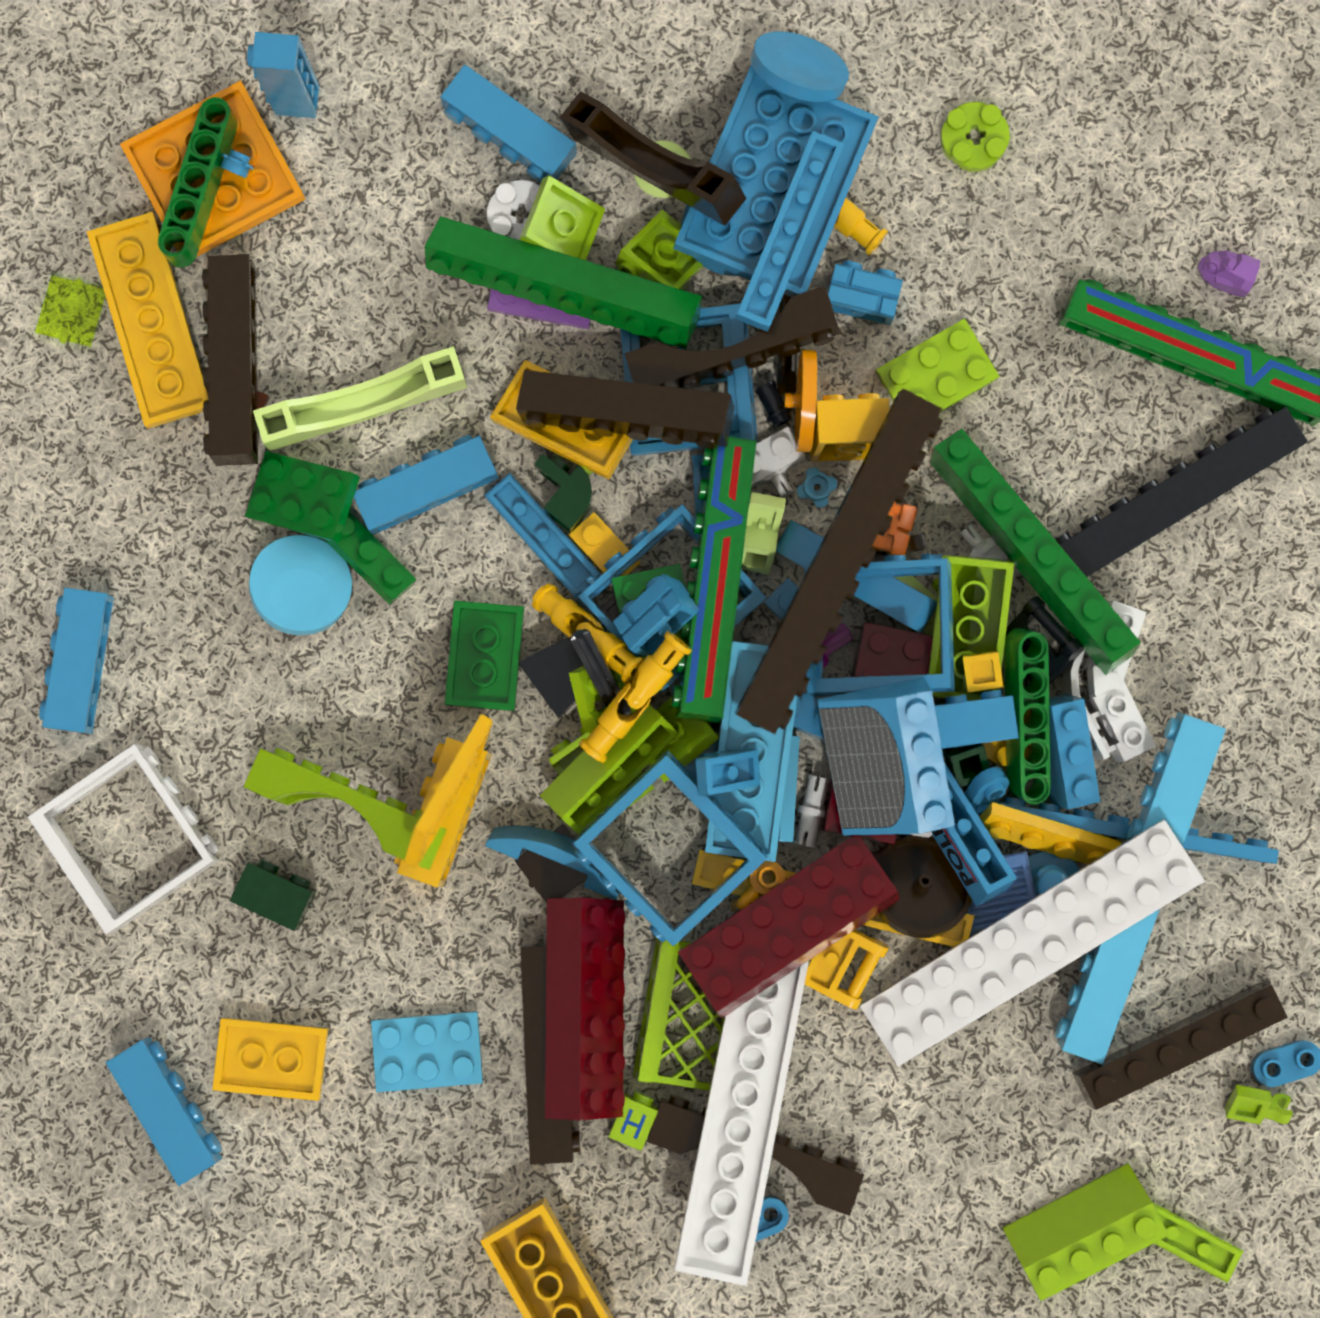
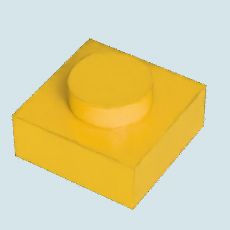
[962,651,1003,692]

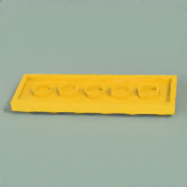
[86,211,209,429]

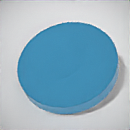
[750,31,849,102]

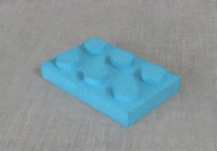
[371,1011,483,1092]

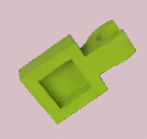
[1225,1084,1293,1125]

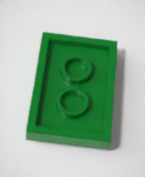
[244,451,360,543]
[444,600,525,712]

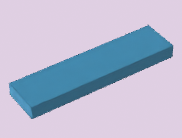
[484,473,601,599]

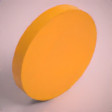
[784,349,817,452]

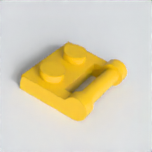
[804,929,889,1010]

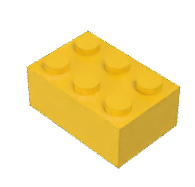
[810,393,889,462]

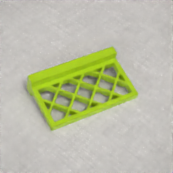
[632,938,724,1091]

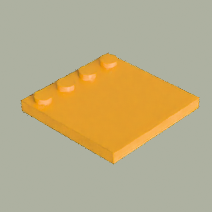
[120,80,306,257]

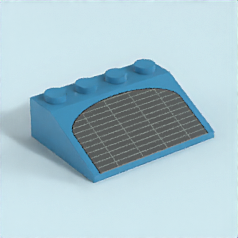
[817,677,955,835]

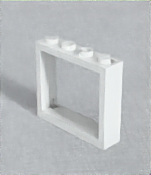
[28,744,219,934]

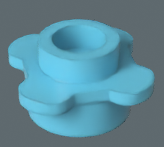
[797,467,837,508]

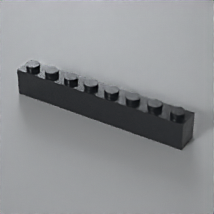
[1055,407,1308,577]

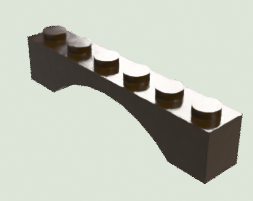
[559,91,746,226]
[624,286,841,389]
[647,1094,864,1216]

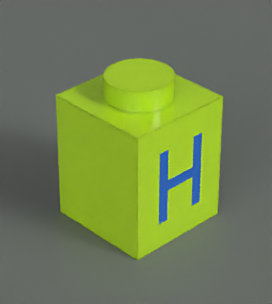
[609,1091,658,1151]

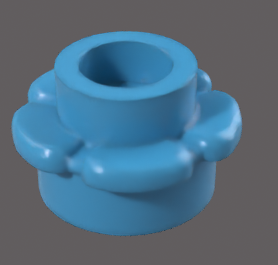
[220,149,254,178]

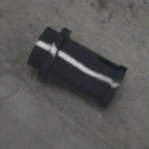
[755,381,792,428]

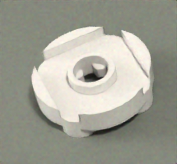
[487,180,540,241]

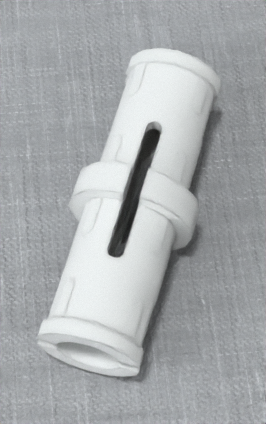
[793,775,830,848]

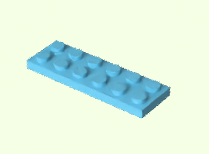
[705,640,797,862]

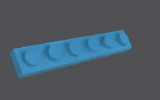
[735,131,845,332]

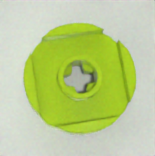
[940,102,1010,172]

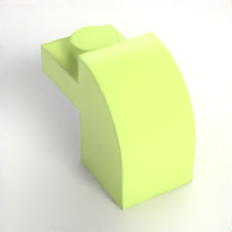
[741,492,786,575]

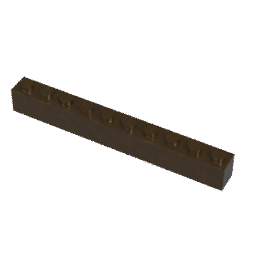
[734,388,943,734]

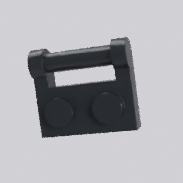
[1005,596,1084,686]

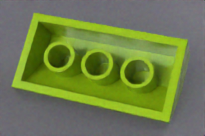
[929,555,1014,701]
[1002,1163,1169,1301]

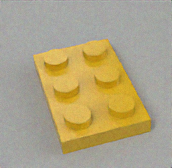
[212,1017,329,1101]

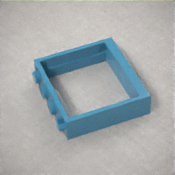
[577,504,767,694]
[804,553,955,696]
[573,750,767,947]

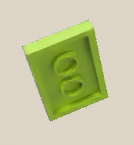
[875,318,1000,412]

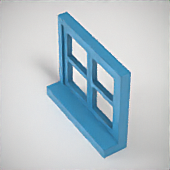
[620,303,758,456]

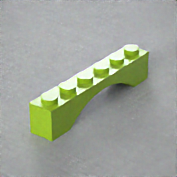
[243,747,447,870]

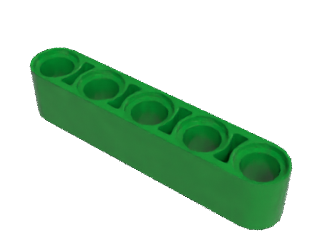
[158,97,238,268]
[1004,628,1051,804]

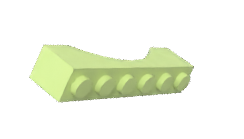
[253,346,468,451]

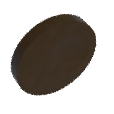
[877,836,972,938]

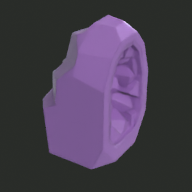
[1197,250,1260,297]

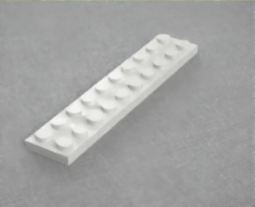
[860,819,1205,1067]
[674,961,809,1286]

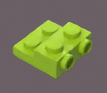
[615,209,704,290]

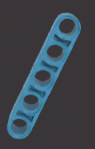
[776,520,937,633]

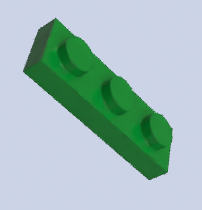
[324,512,417,605]

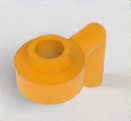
[731,861,785,913]

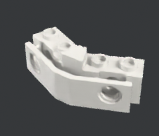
[1063,600,1156,763]

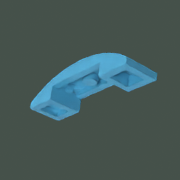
[485,825,619,900]

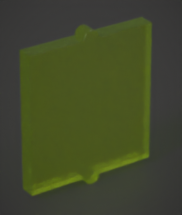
[35,275,106,347]

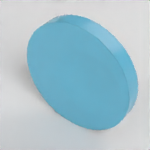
[249,535,352,635]

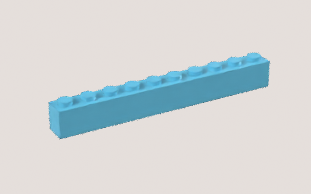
[1055,712,1226,1065]

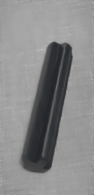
[570,629,631,715]

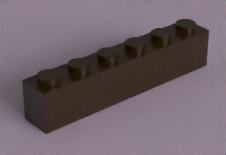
[202,254,258,466]
[516,370,735,449]
[521,945,580,1165]
[1072,982,1288,1110]

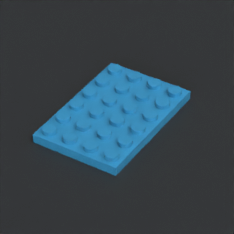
[673,65,879,297]

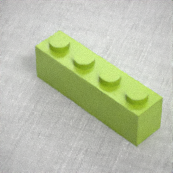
[539,704,678,835]

